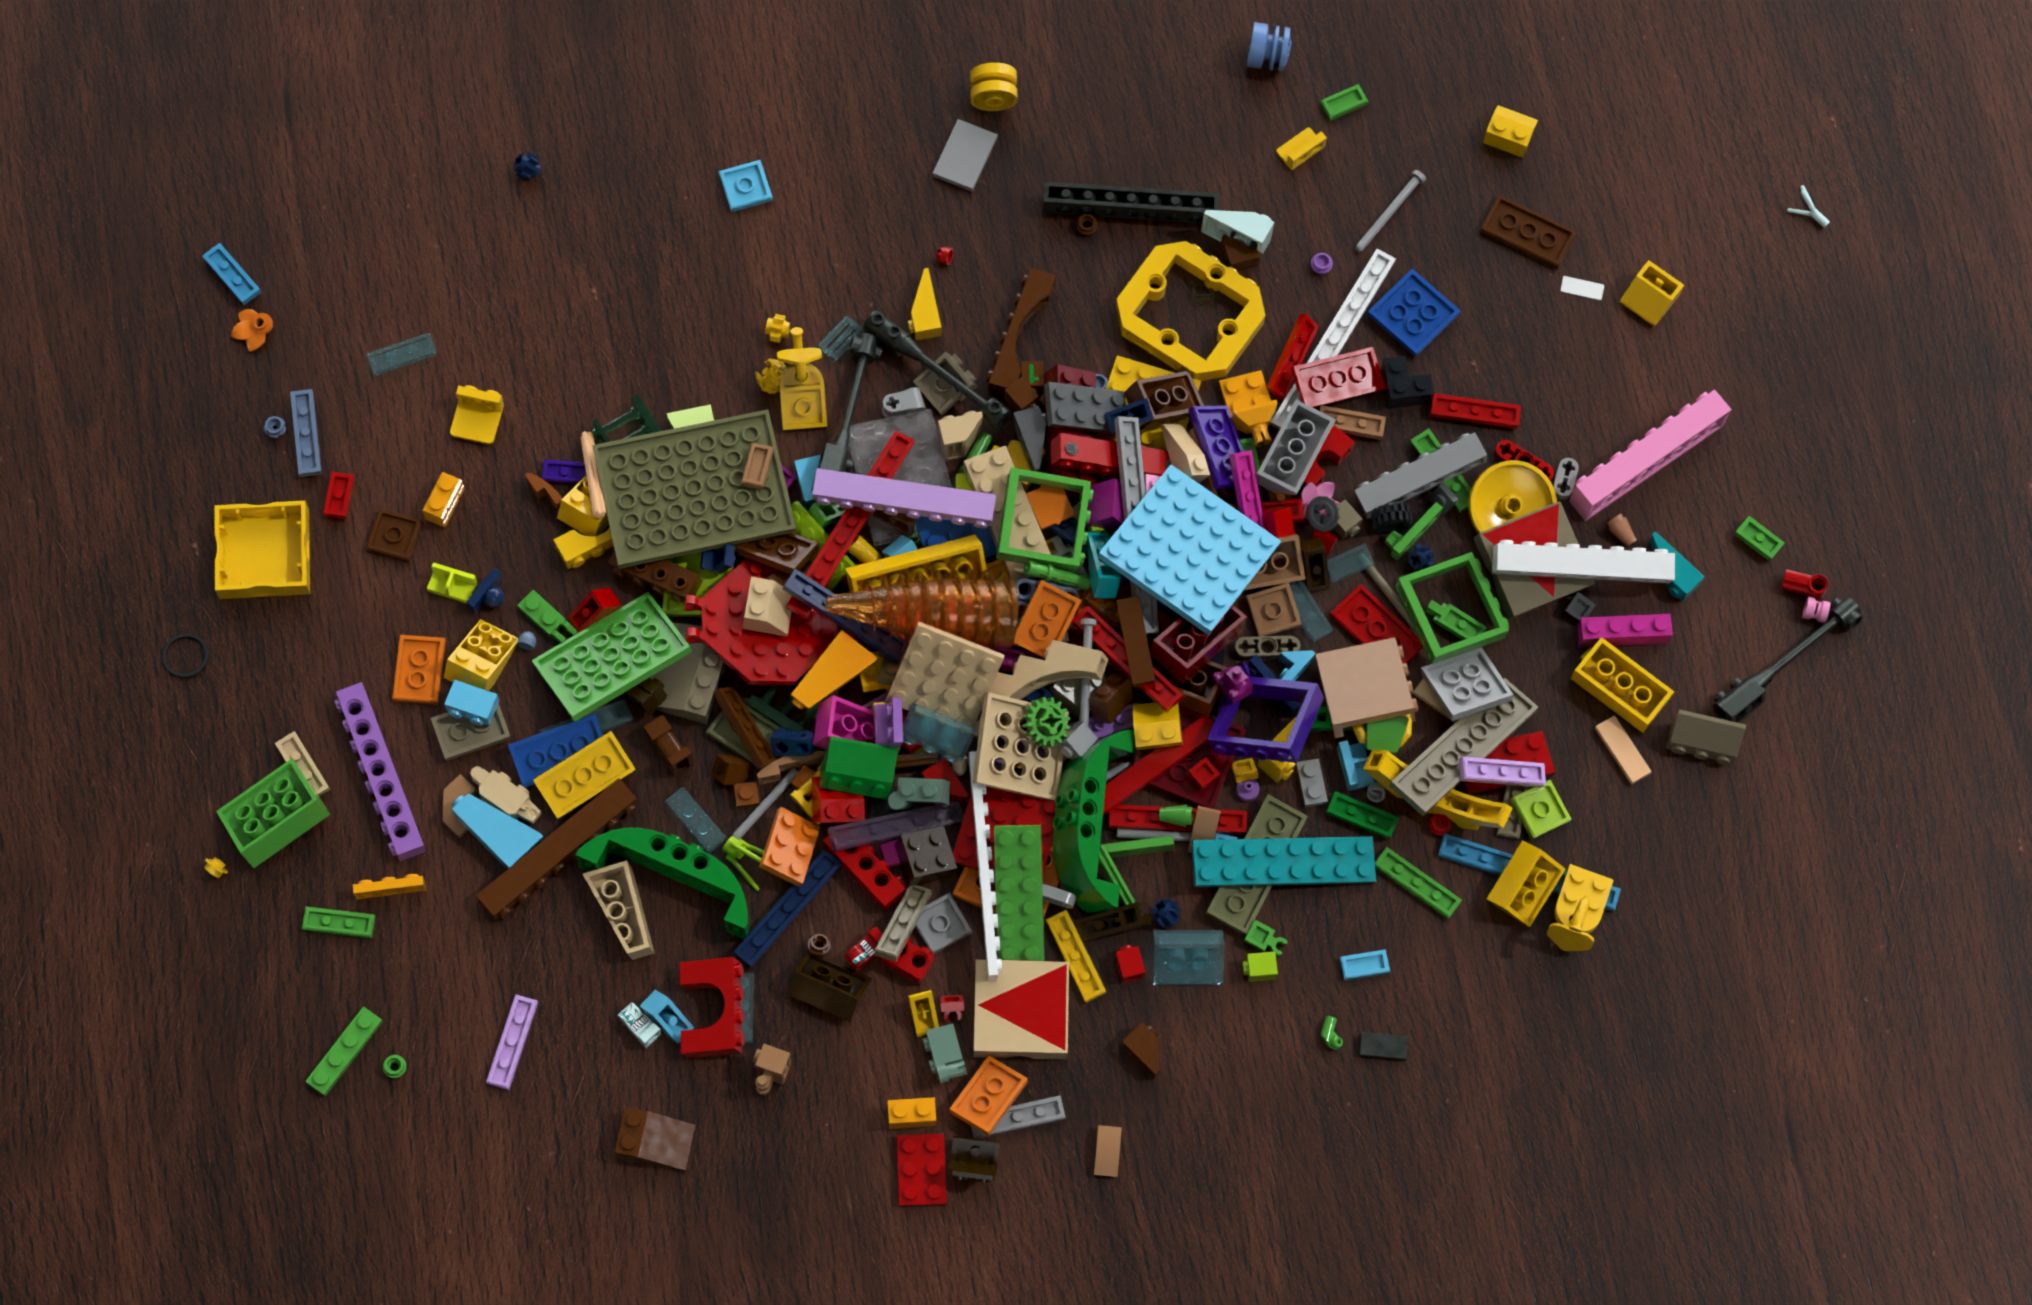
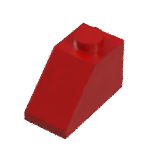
[567,587,621,633]
[921,758,969,804]

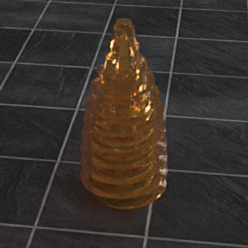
[825,569,1018,651]

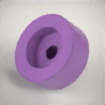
[1236,779,1260,802]

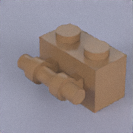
[753,1044,791,1095]

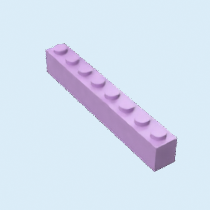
[812,468,996,528]

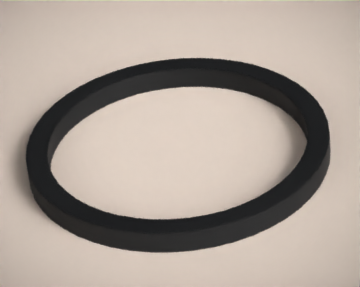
[162,633,209,678]

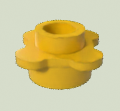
[204,857,228,878]

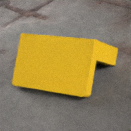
[1276,127,1327,171]

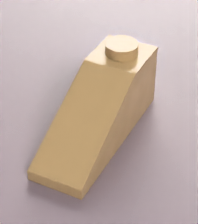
[1161,424,1210,483]

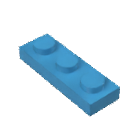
[202,243,261,306]

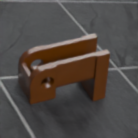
[644,715,694,777]

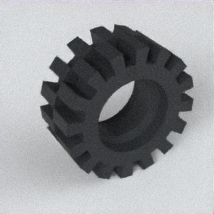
[1371,503,1413,534]

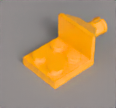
[1218,370,1277,447]

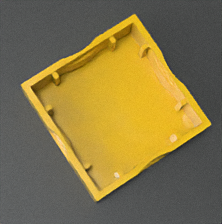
[215,501,310,599]

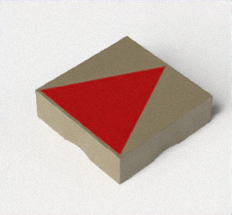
[1473,501,1595,620]

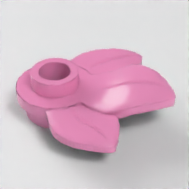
[1301,482,1340,519]

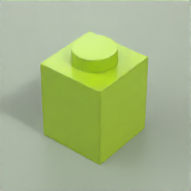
[1242,951,1278,982]

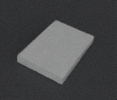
[933,119,998,192]

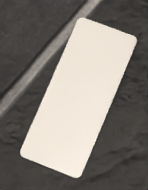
[1561,276,1604,300]

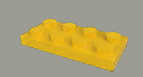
[533,731,636,819]

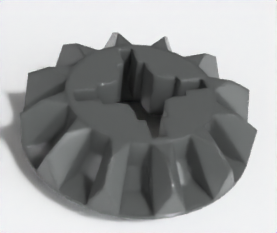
[1307,496,1341,532]

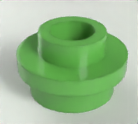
[383,1055,407,1079]

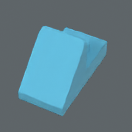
[1279,650,1316,681]

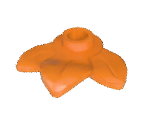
[231,309,273,352]

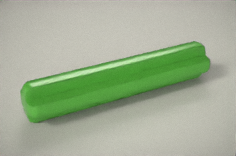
[1099,844,1135,906]

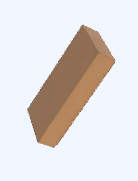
[741,443,774,490]

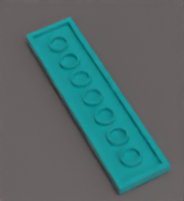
[1191,836,1376,887]

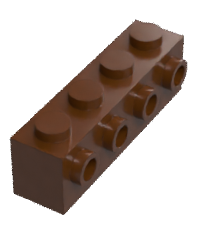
[608,550,703,604]

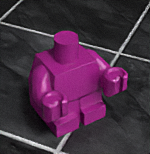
[1213,665,1253,704]

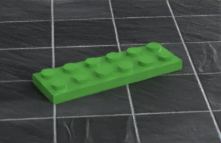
[994,825,1045,961]

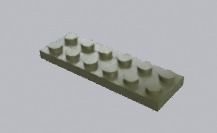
[1205,794,1308,936]

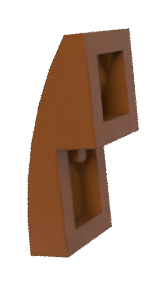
[525,472,563,512]

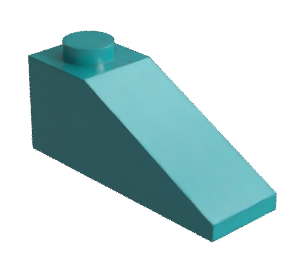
[1649,531,1705,602]
[1086,532,1121,598]

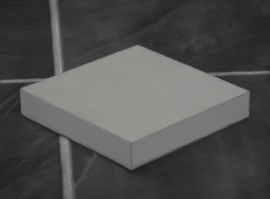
[915,892,972,955]

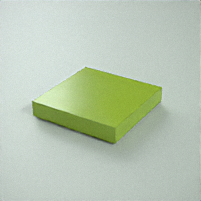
[1510,780,1572,840]

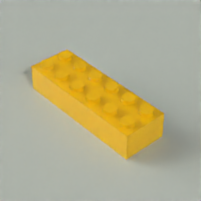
[845,535,989,616]

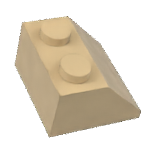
[742,577,792,636]

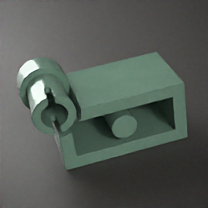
[888,777,950,810]
[923,1024,967,1084]

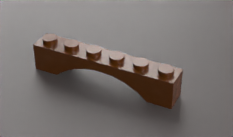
[986,267,1056,396]

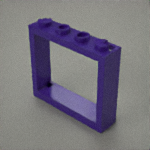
[1207,676,1324,763]

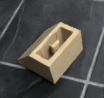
[938,411,983,461]

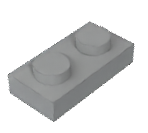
[1296,758,1328,808]

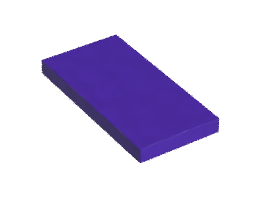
[1188,405,1243,489]

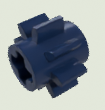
[513,152,540,180]
[1407,544,1436,571]
[1152,899,1181,928]

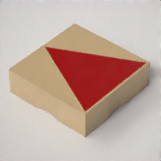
[973,959,1069,1060]

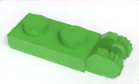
[517,590,577,643]

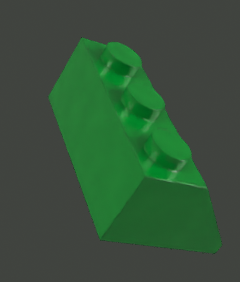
[820,736,898,800]

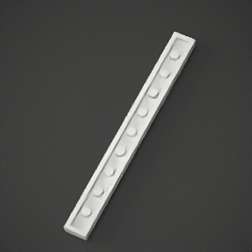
[1270,249,1396,431]
[969,751,1002,981]

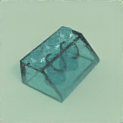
[903,703,977,763]
[1153,930,1225,984]

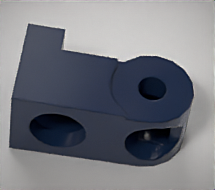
[770,727,816,757]

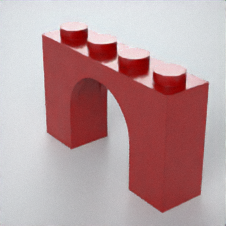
[680,957,745,1059]

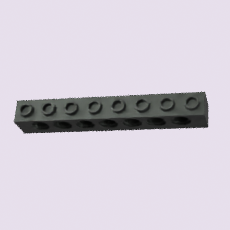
[1043,182,1219,223]

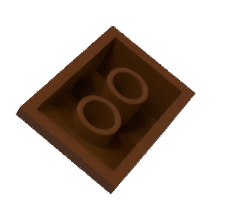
[1124,371,1204,432]
[615,1107,696,1172]

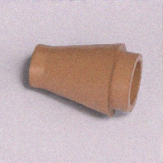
[1606,513,1637,548]

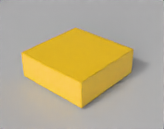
[1231,758,1259,783]

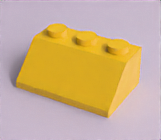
[1487,840,1566,927]

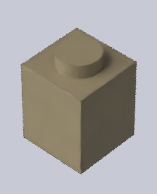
[1327,499,1362,539]

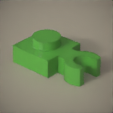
[1243,920,1288,956]

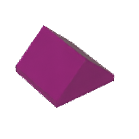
[1085,478,1124,531]

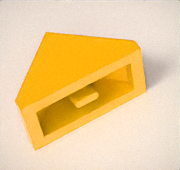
[908,990,939,1037]

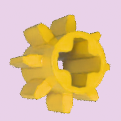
[765,314,790,343]

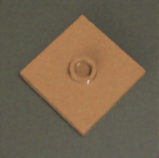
[1246,582,1302,636]

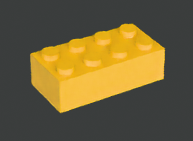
[1570,637,1674,733]

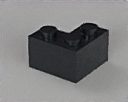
[1381,356,1434,409]

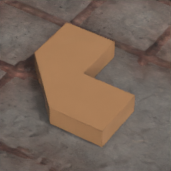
[443,774,477,838]

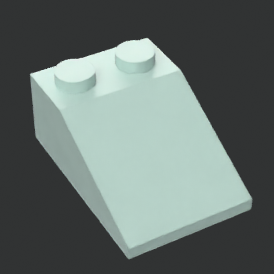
[1201,210,1274,254]

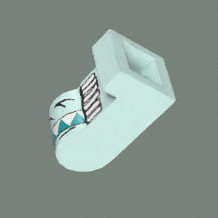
[618,1002,662,1048]

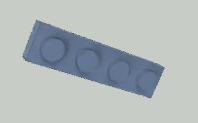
[290,389,322,477]

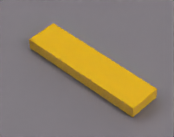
[1046,910,1107,1003]

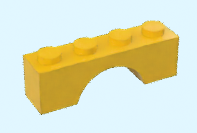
[553,528,614,569]

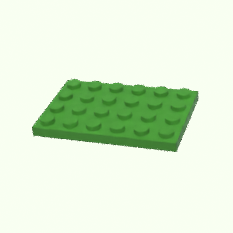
[532,592,692,722]

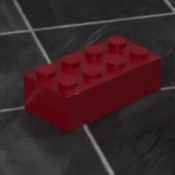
[1150,605,1247,683]

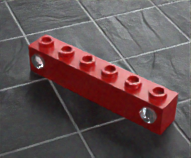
[1051,433,1171,477]

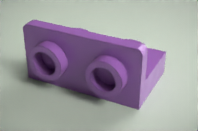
[874,698,903,749]

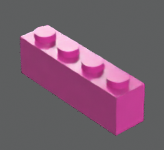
[1577,614,1673,648]

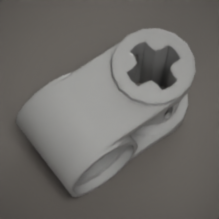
[882,387,926,420]

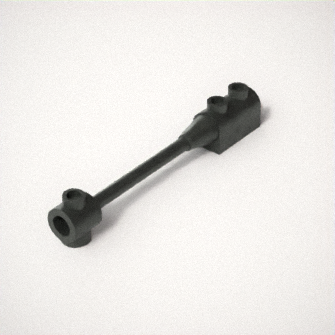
[864,310,1012,429]
[812,333,883,491]
[1713,597,1863,723]

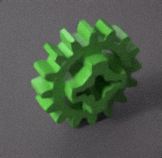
[1022,697,1070,747]

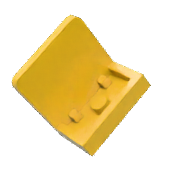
[450,385,504,445]

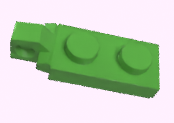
[1425,600,1487,640]

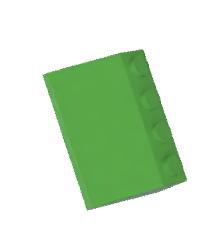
[216,758,330,868]

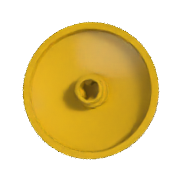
[1468,460,1557,534]

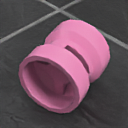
[1802,597,1830,623]

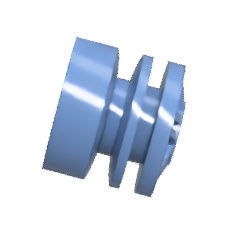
[1247,22,1292,73]

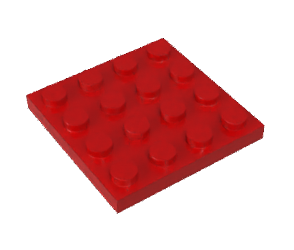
[953,786,1056,875]

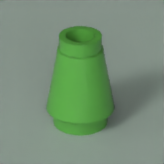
[1159,804,1193,827]

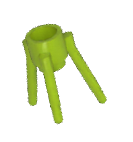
[723,836,764,891]

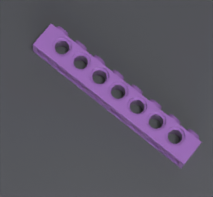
[334,682,426,861]

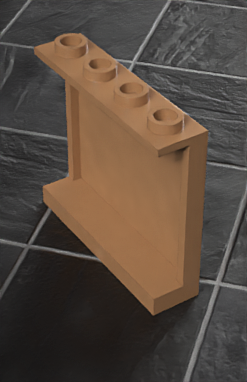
[1315,637,1418,738]

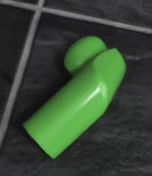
[1321,1016,1343,1050]

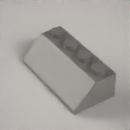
[1256,400,1336,495]

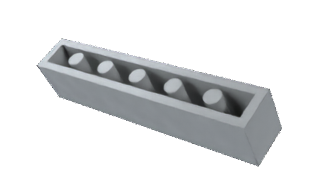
[1354,432,1487,519]

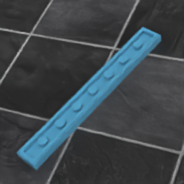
[1438,833,1621,912]

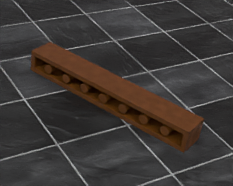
[476,779,638,921]

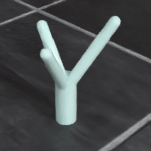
[1787,185,1830,228]

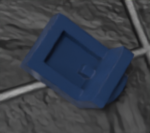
[700,544,736,574]

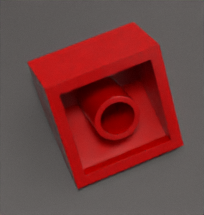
[812,777,865,823]

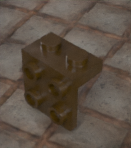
[948,1135,1000,1183]

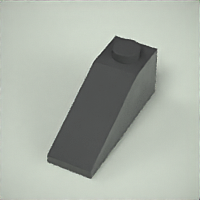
[1012,406,1048,472]

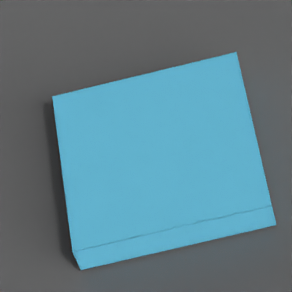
[719,160,773,212]

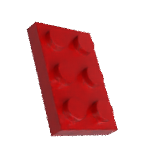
[897,1134,947,1207]

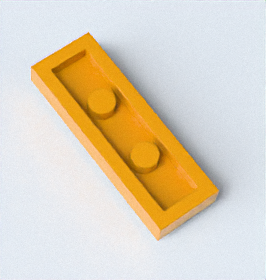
[353,874,426,900]

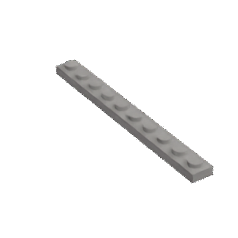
[1114,416,1160,636]

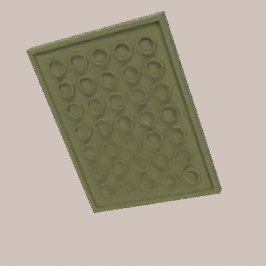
[592,410,797,569]

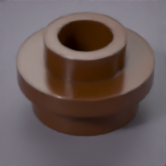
[1076,214,1098,236]
[807,934,831,956]

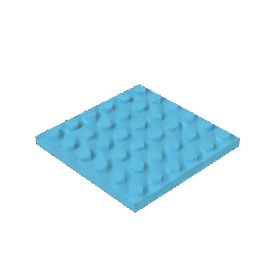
[1097,465,1281,635]

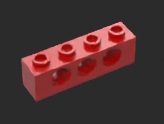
[823,822,906,912]

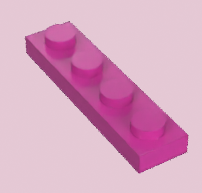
[1229,450,1265,529]

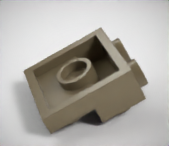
[913,352,978,415]

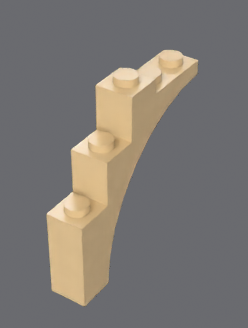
[974,640,1109,739]

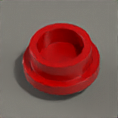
[1429,814,1452,836]

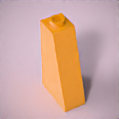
[790,630,878,711]

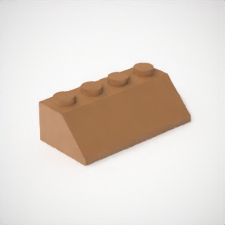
[1245,534,1305,590]

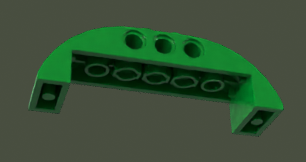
[1052,730,1134,915]
[576,828,749,940]

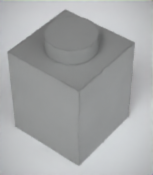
[1057,722,1098,760]

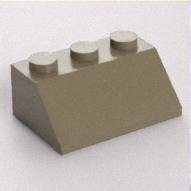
[1666,709,1746,765]

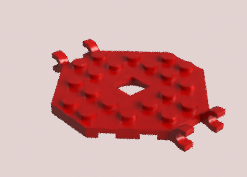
[684,559,855,685]

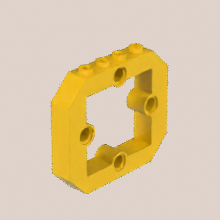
[1116,241,1266,381]

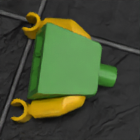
[1352,714,1412,753]

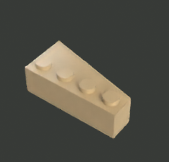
[583,860,655,960]

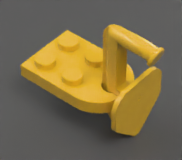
[777,327,827,430]
[1547,864,1614,952]

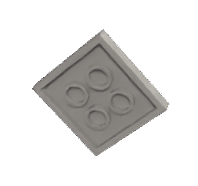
[1421,647,1513,721]

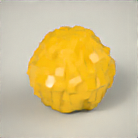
[755,358,787,394]

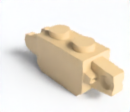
[470,766,542,824]

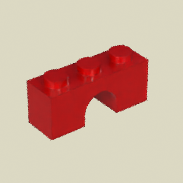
[1300,425,1355,490]

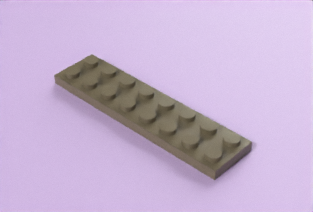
[1389,678,1539,816]

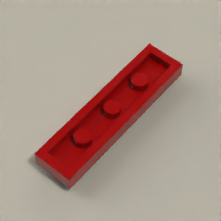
[1266,314,1319,400]
[1430,393,1521,429]

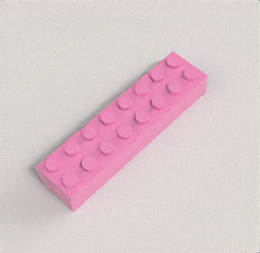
[1569,390,1732,521]

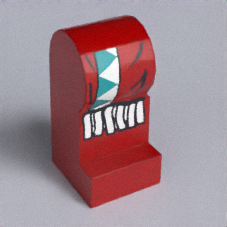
[844,926,883,971]

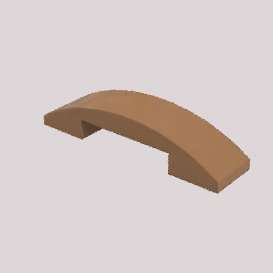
[757,751,826,785]

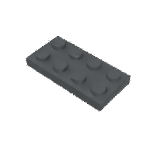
[1044,382,1126,435]

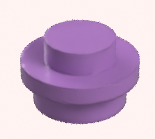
[1311,253,1333,274]

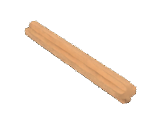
[580,431,606,518]

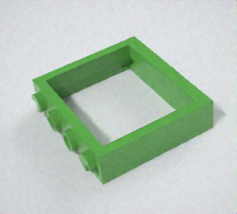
[996,467,1094,573]
[1395,552,1509,664]

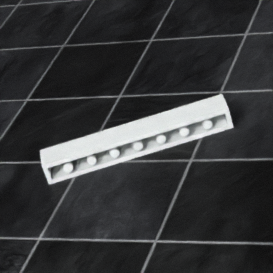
[1492,540,1675,583]

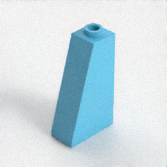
[452,793,543,870]

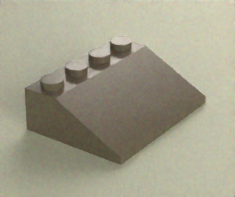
[650,623,726,725]

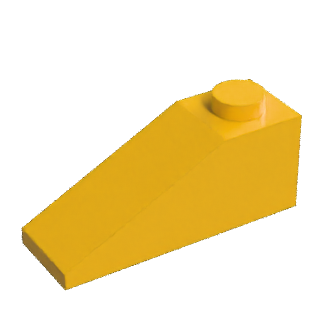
[908,268,941,341]

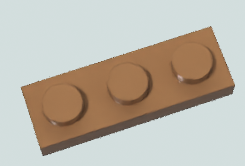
[1319,406,1386,440]

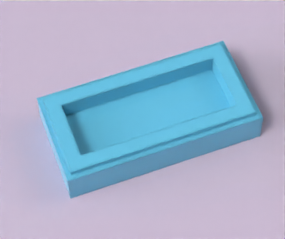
[1340,949,1390,981]

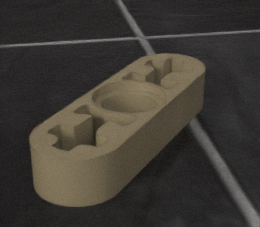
[1234,636,1300,660]

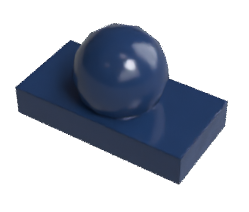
[467,568,505,615]

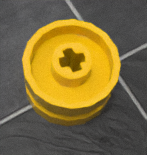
[970,63,1018,111]

